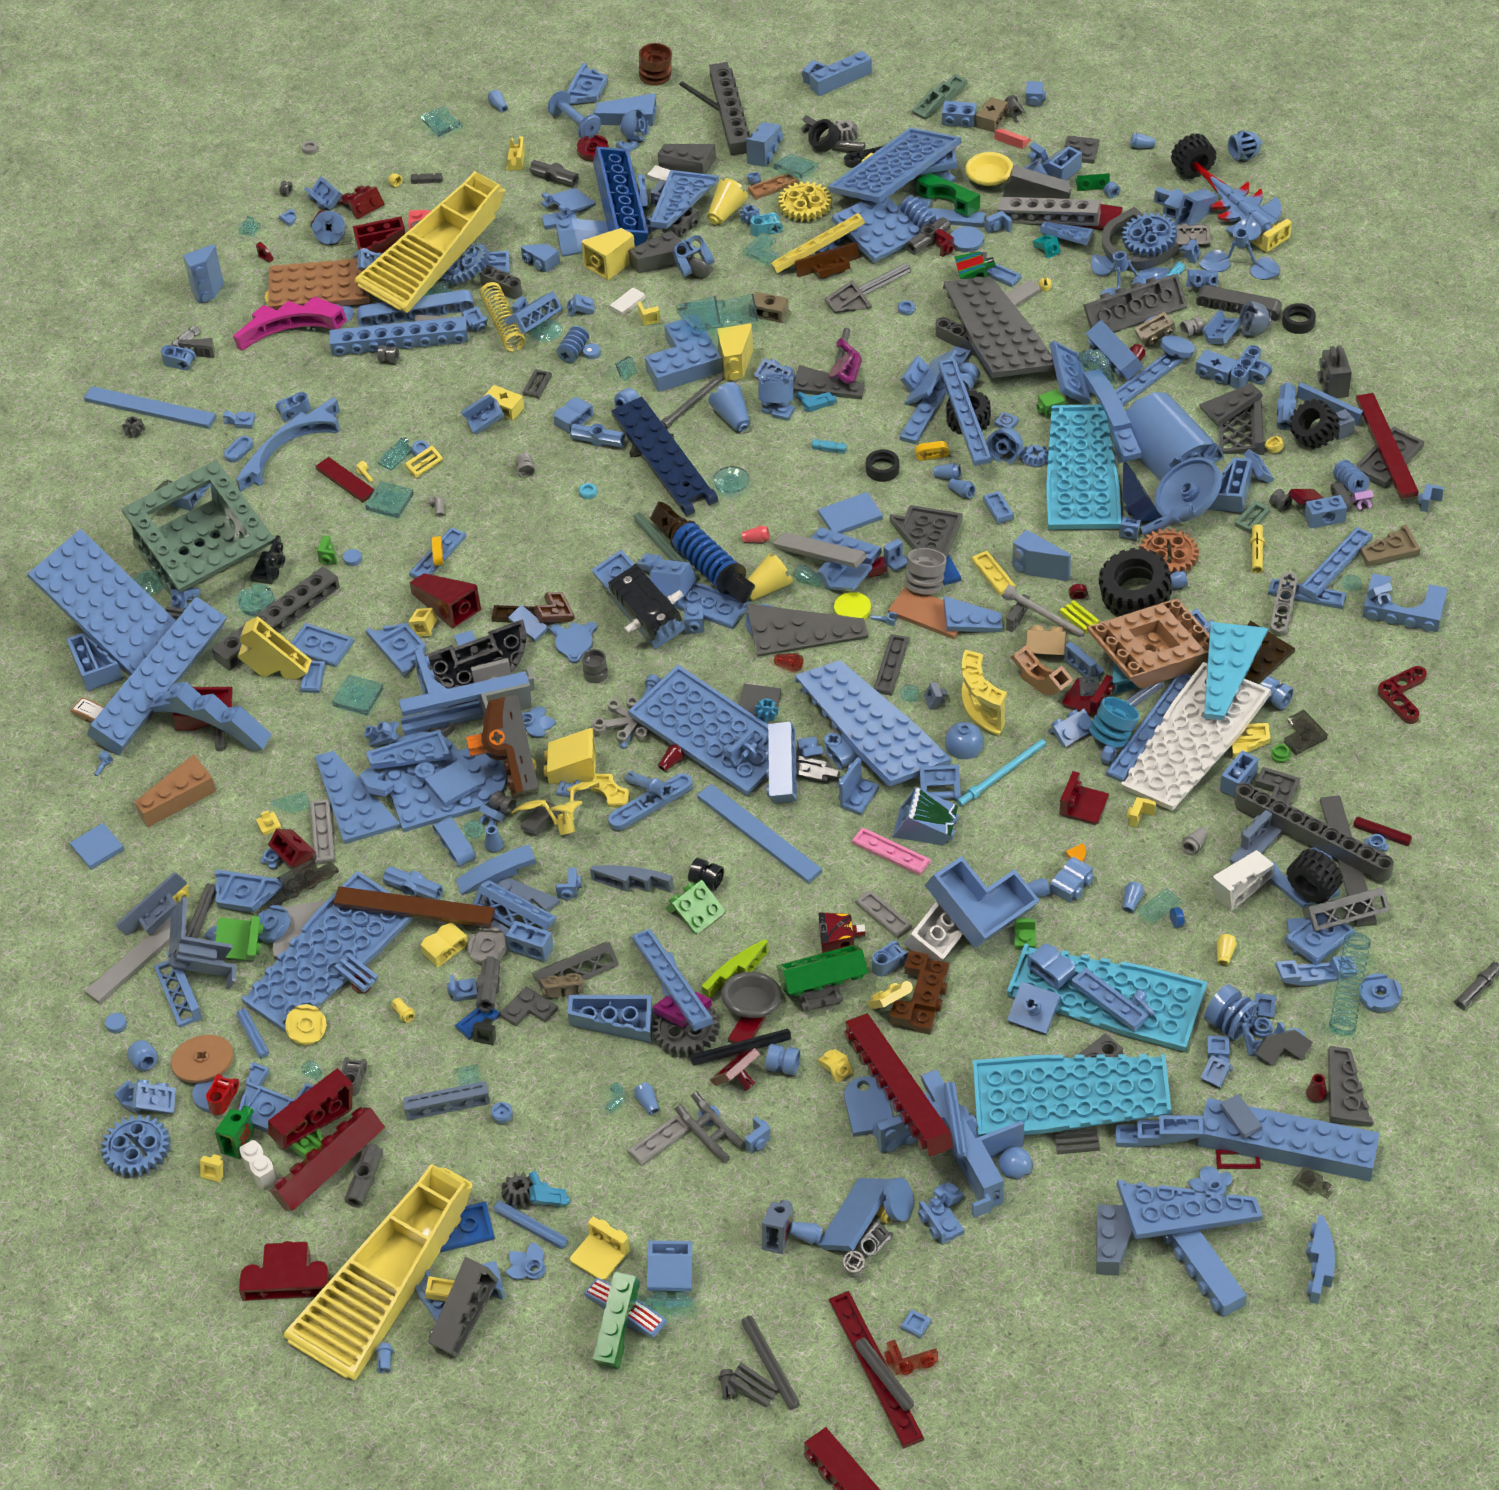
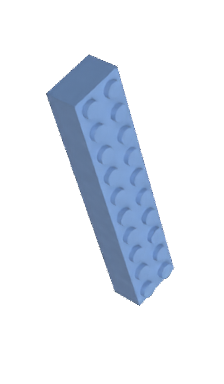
[87,597,227,756]

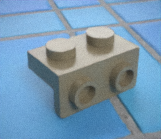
[1134,311,1175,346]

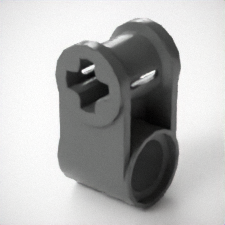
[341,1057,367,1097]
[854,1218,894,1259]

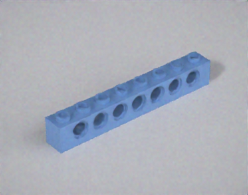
[329,316,468,356]

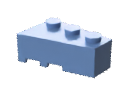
[1208,458,1253,512]

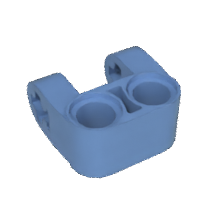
[673,235,715,277]

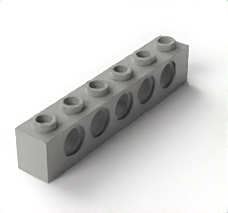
[997,197,1101,226]

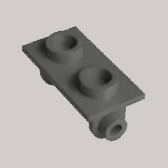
[799,985,843,1012]

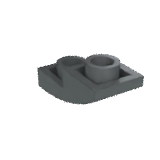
[520,802,561,835]

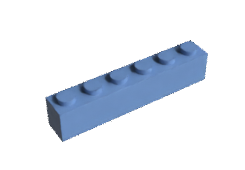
[1162,1230,1247,1317]

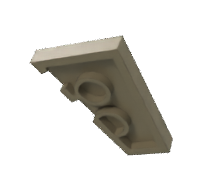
[1360,524,1421,567]

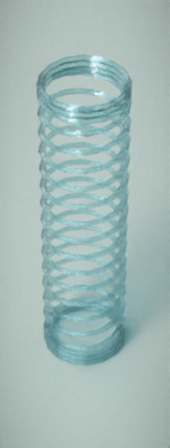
[1329,932,1371,1035]

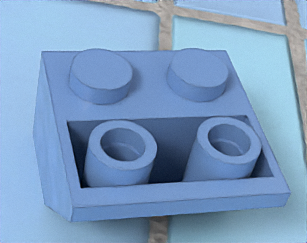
[1042,146,1082,180]
[647,1240,692,1291]

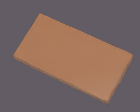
[888,586,960,639]

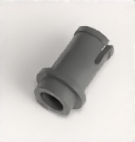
[718,1369,737,1400]

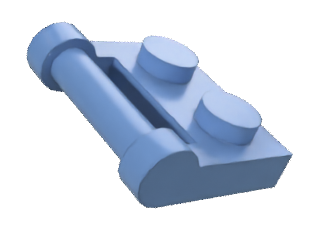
[920,765,961,801]

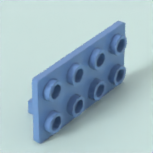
[900,349,957,405]

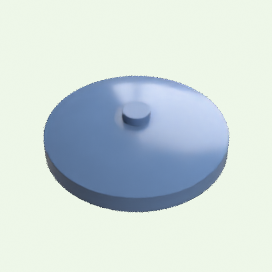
[1155,457,1222,522]

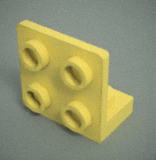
[1249,219,1292,253]

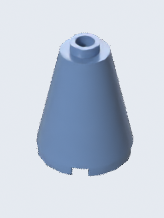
[708,382,750,432]

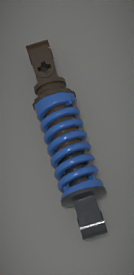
[650,502,755,603]

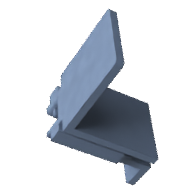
[169,897,236,989]

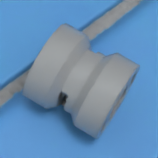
[1180,316,1204,338]
[515,453,535,477]
[843,1251,865,1277]

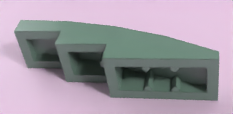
[912,73,968,119]

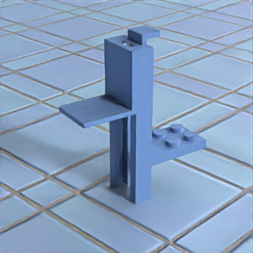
[877,1070,1024,1218]

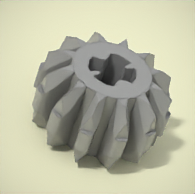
[835,119,858,142]

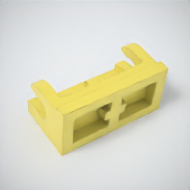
[506,137,525,170]

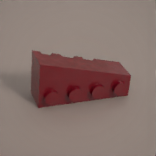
[268,1068,353,1150]

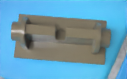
[540,973,585,998]

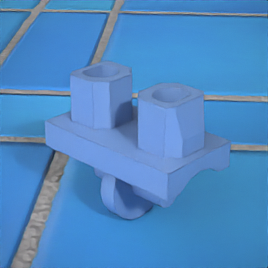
[1186,269,1218,288]
[364,721,399,747]
[723,730,758,767]

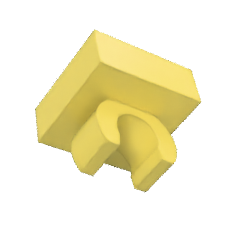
[256,811,282,836]
[200,1154,223,1183]

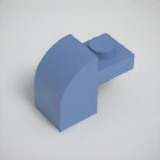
[1154,187,1184,219]

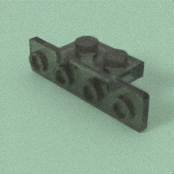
[264,859,339,907]

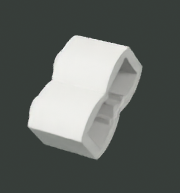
[240,1140,277,1190]

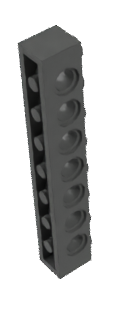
[709,62,751,155]
[212,566,340,671]

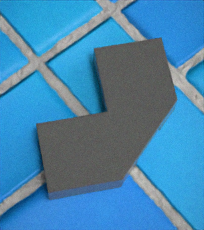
[1254,1030,1313,1065]

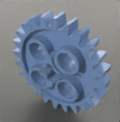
[1122,212,1178,258]
[441,243,490,285]
[101,1114,171,1178]

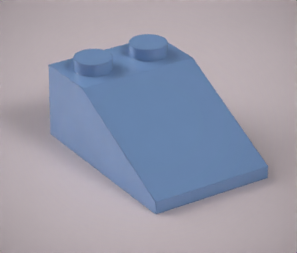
[1012,530,1071,581]

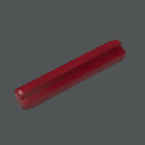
[1353,816,1412,846]

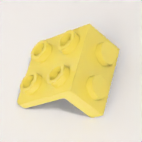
[570,1216,630,1281]

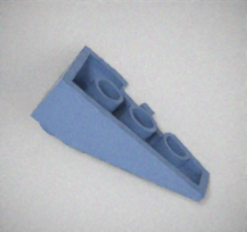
[555,218,609,257]

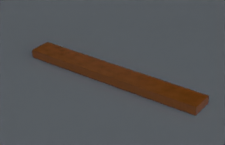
[333,886,495,928]

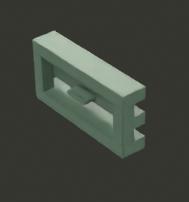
[1235,501,1270,533]

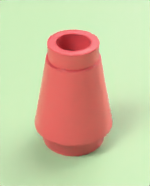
[742,525,770,543]

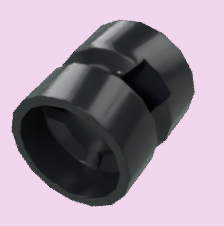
[688,858,724,891]

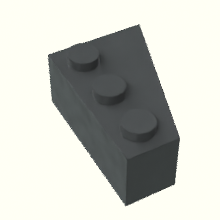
[629,230,690,273]

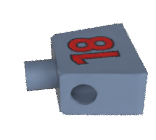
[762,1200,793,1254]

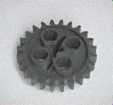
[652,1007,720,1057]

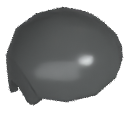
[688,255,714,278]

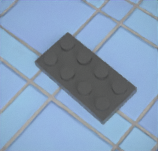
[1356,426,1424,487]

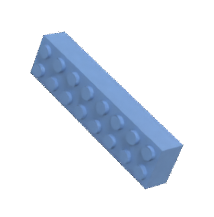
[1198,1098,1379,1182]

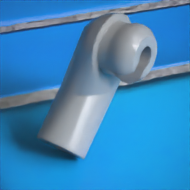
[429,495,445,516]

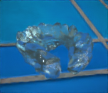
[1077,349,1114,381]

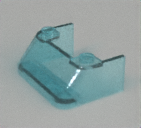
[676,294,758,333]

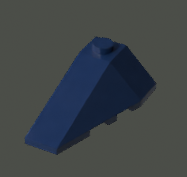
[1123,462,1162,521]

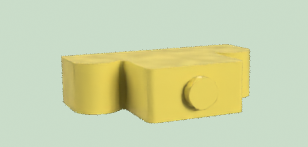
[238,616,312,679]

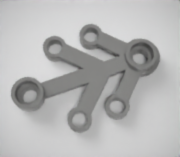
[591,696,649,743]

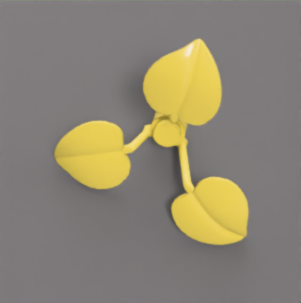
[512,781,600,835]

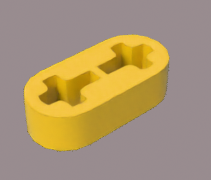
[915,441,949,461]
[432,536,444,566]

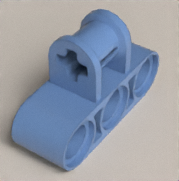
[1230,345,1272,389]

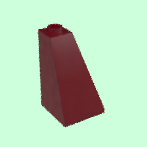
[409,573,481,629]

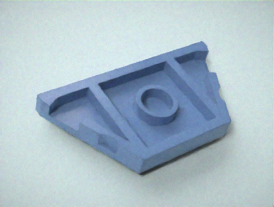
[567,63,608,105]
[366,623,427,677]
[215,869,286,913]

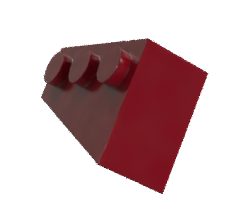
[353,216,406,253]

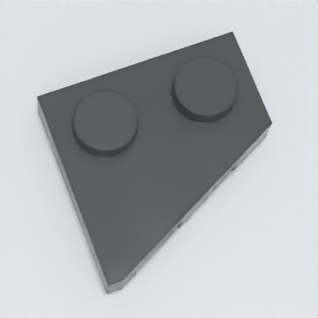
[825,280,872,313]

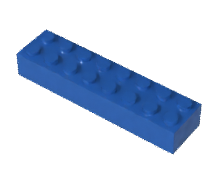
[593,147,648,247]

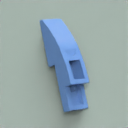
[1306,1215,1335,1304]

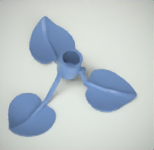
[1199,214,1280,280]
[1091,251,1169,295]

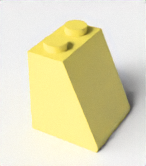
[581,228,635,280]
[717,323,753,381]
[544,728,596,784]

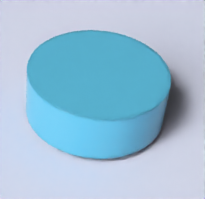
[579,483,597,499]

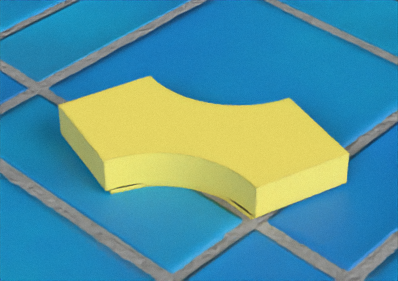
[591,773,630,808]

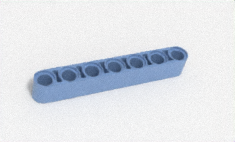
[357,290,474,327]

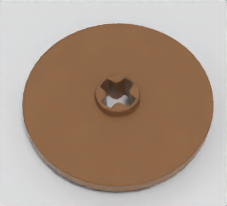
[171,1035,234,1083]

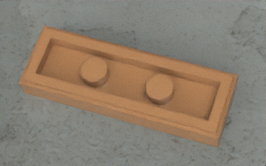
[748,171,799,200]

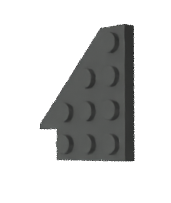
[889,505,963,559]

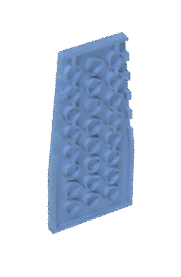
[794,660,951,787]
[242,871,414,1033]

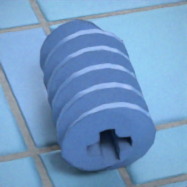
[900,195,936,229]
[557,326,589,364]
[1333,460,1370,494]

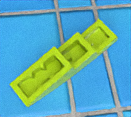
[701,939,769,999]

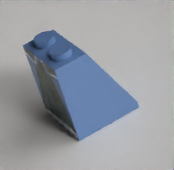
[892,787,959,845]

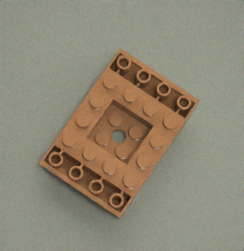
[1086,598,1210,689]

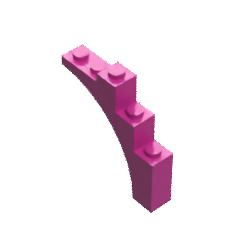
[233,296,347,351]

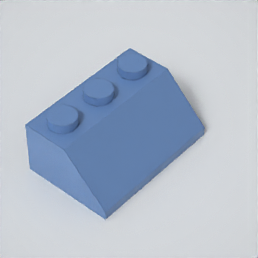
[183,244,224,304]

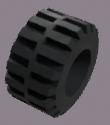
[1171,133,1217,179]
[946,389,991,434]
[1289,399,1340,449]
[1286,849,1343,904]

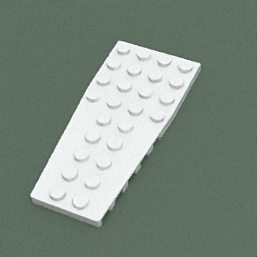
[1121,662,1271,811]

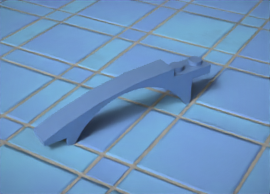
[1083,369,1141,463]
[236,397,340,492]

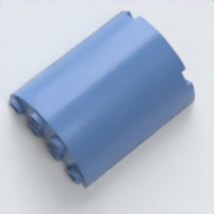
[1126,392,1223,481]

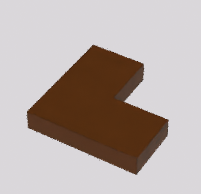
[534,592,575,623]

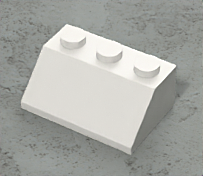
[903,901,963,961]

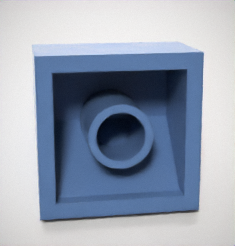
[650,559,697,604]

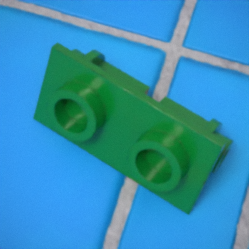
[1076,173,1110,191]

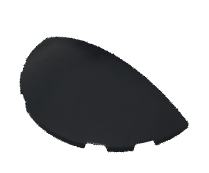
[424,619,526,689]

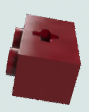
[268,829,316,868]

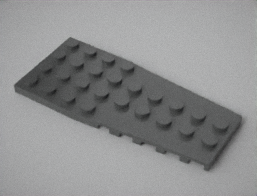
[943,276,1055,378]

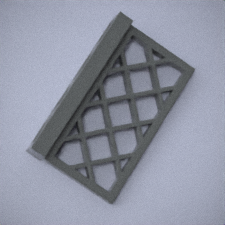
[1219,398,1264,455]

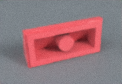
[994,129,1031,149]

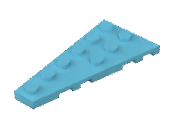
[1204,622,1268,720]

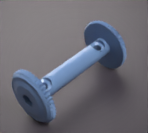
[548,90,601,138]

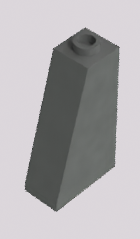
[1002,165,1072,199]

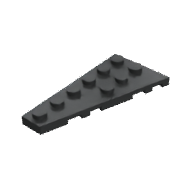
[746,604,868,657]

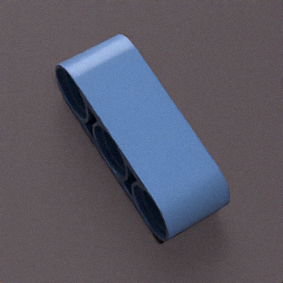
[433,817,476,867]

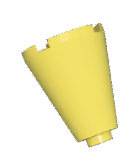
[707,178,748,225]
[748,553,793,601]

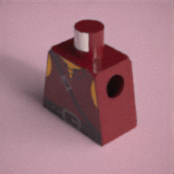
[818,912,865,953]

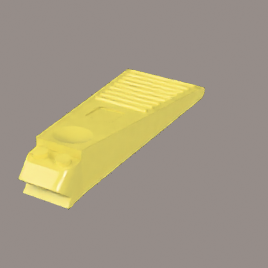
[355,171,506,313]
[283,1164,472,1380]

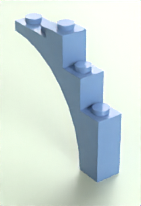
[150,682,272,751]

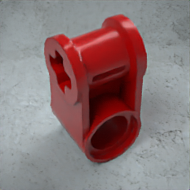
[206,1074,239,1115]

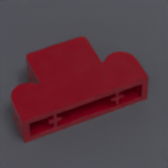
[239,1241,331,1301]

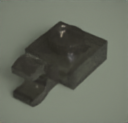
[1292,1166,1333,1199]

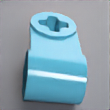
[750,212,783,237]

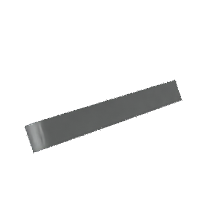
[1234,783,1394,881]

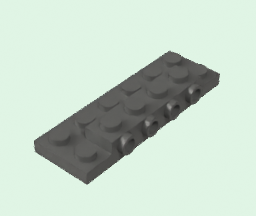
[1083,273,1187,332]

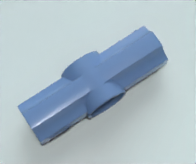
[1277,383,1296,430]
[570,424,625,447]
[383,866,444,900]

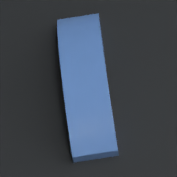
[1275,956,1358,986]

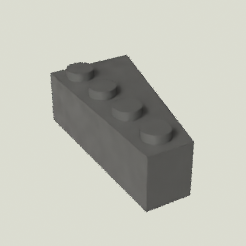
[428,1256,499,1358]

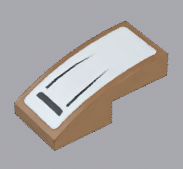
[70,697,105,722]

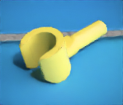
[356,461,374,482]

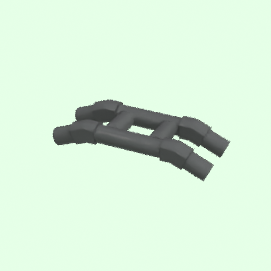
[674,1091,745,1162]

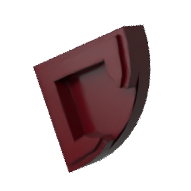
[256,242,274,263]

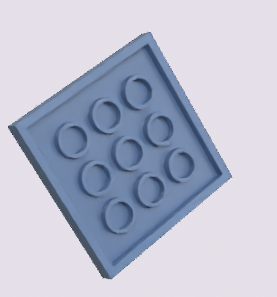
[831,197,921,263]

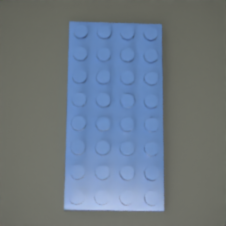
[828,127,962,203]
[27,529,176,676]
[628,665,769,796]

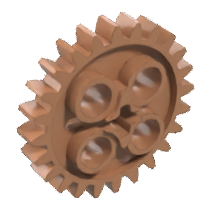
[1139,528,1199,574]

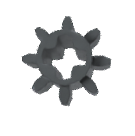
[122,416,145,438]

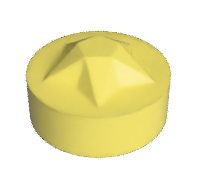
[1265,436,1284,453]

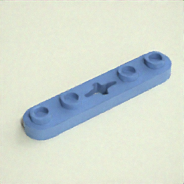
[608,773,692,830]

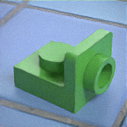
[317,535,337,565]
[1015,918,1036,950]

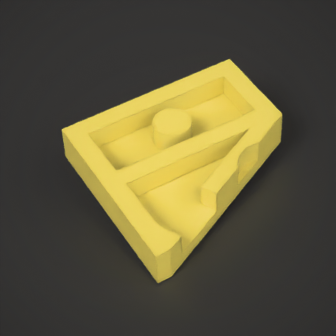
[1231,723,1270,758]

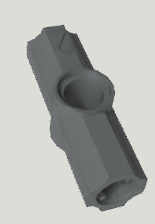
[529,160,579,186]
[906,217,951,255]
[476,956,500,1012]
[344,1143,383,1208]

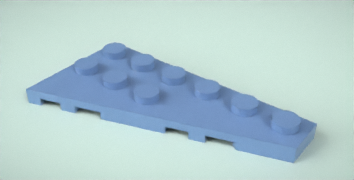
[650,170,719,229]
[315,751,401,844]
[1116,1180,1263,1239]

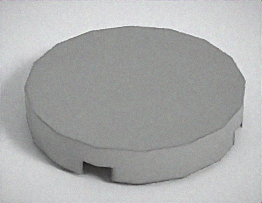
[467,926,508,965]

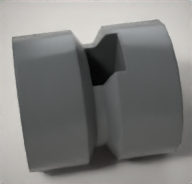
[582,649,608,683]

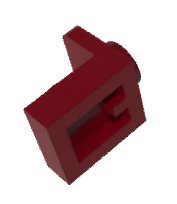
[935,228,954,257]

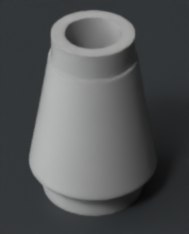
[1182,828,1208,855]

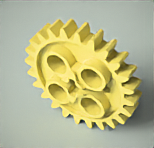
[778,181,832,222]

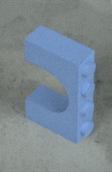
[1362,574,1448,632]

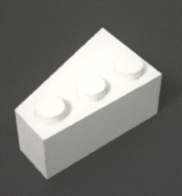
[1213,850,1275,911]

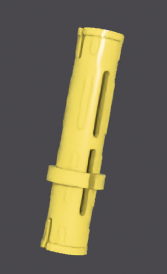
[1250,524,1265,573]

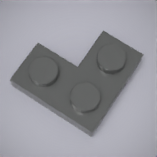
[1065,135,1100,164]
[1256,767,1301,805]
[500,986,558,1026]

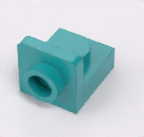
[1033,234,1061,259]

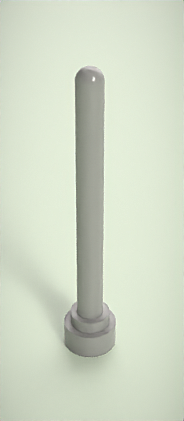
[1002,584,1084,637]

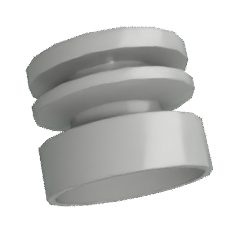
[904,548,946,595]

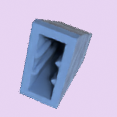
[1175,189,1218,226]

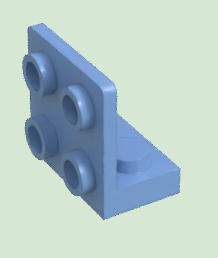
[817,561,873,591]
[838,757,879,816]

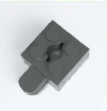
[1317,345,1352,398]

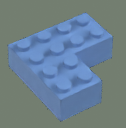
[645,315,723,392]
[925,856,1040,949]

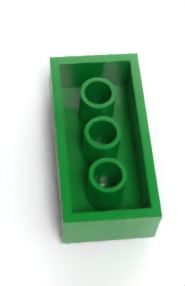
[776,945,868,996]

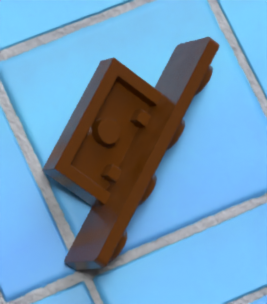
[794,242,860,278]

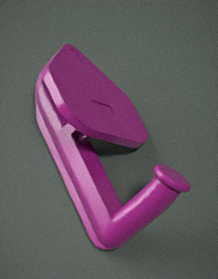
[828,338,862,384]

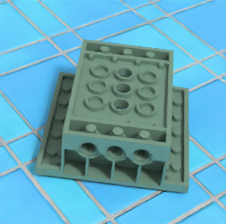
[121,460,275,596]

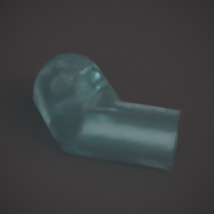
[605,1082,625,1113]

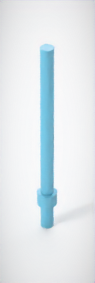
[957,739,1046,806]

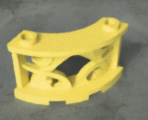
[962,650,1007,736]

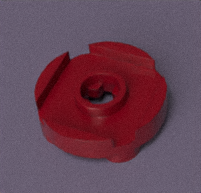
[577,135,609,162]

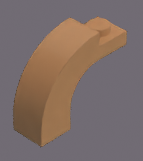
[1010,645,1074,695]

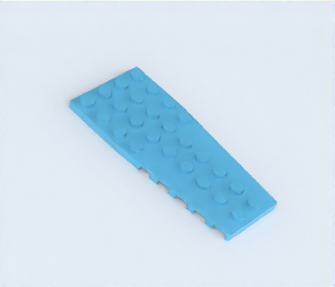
[1046,405,1121,530]
[1007,944,1207,1052]
[973,1054,1171,1137]

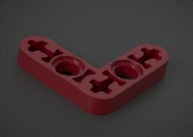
[1378,666,1427,724]

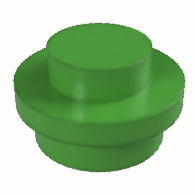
[1271,744,1291,763]

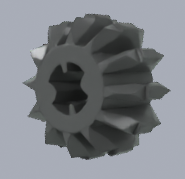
[501,1172,533,1209]

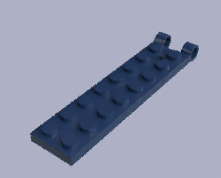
[611,396,718,517]

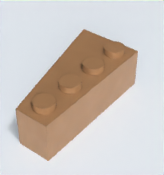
[135,754,216,827]

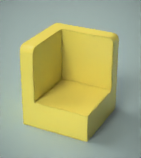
[637,302,661,326]

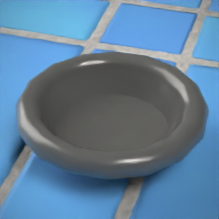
[721,971,783,1018]

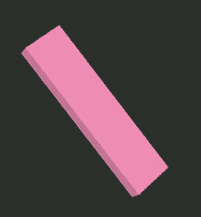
[852,827,930,876]

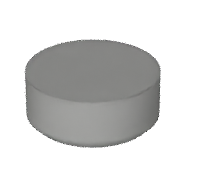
[302,141,318,155]

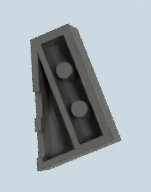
[658,144,716,174]

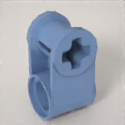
[161,345,196,371]
[275,392,311,422]
[824,733,858,769]
[872,940,909,976]

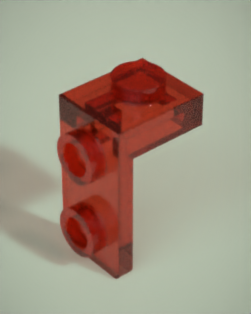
[884,1340,938,1375]

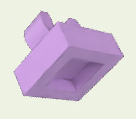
[1350,490,1374,511]

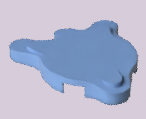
[550,622,597,663]

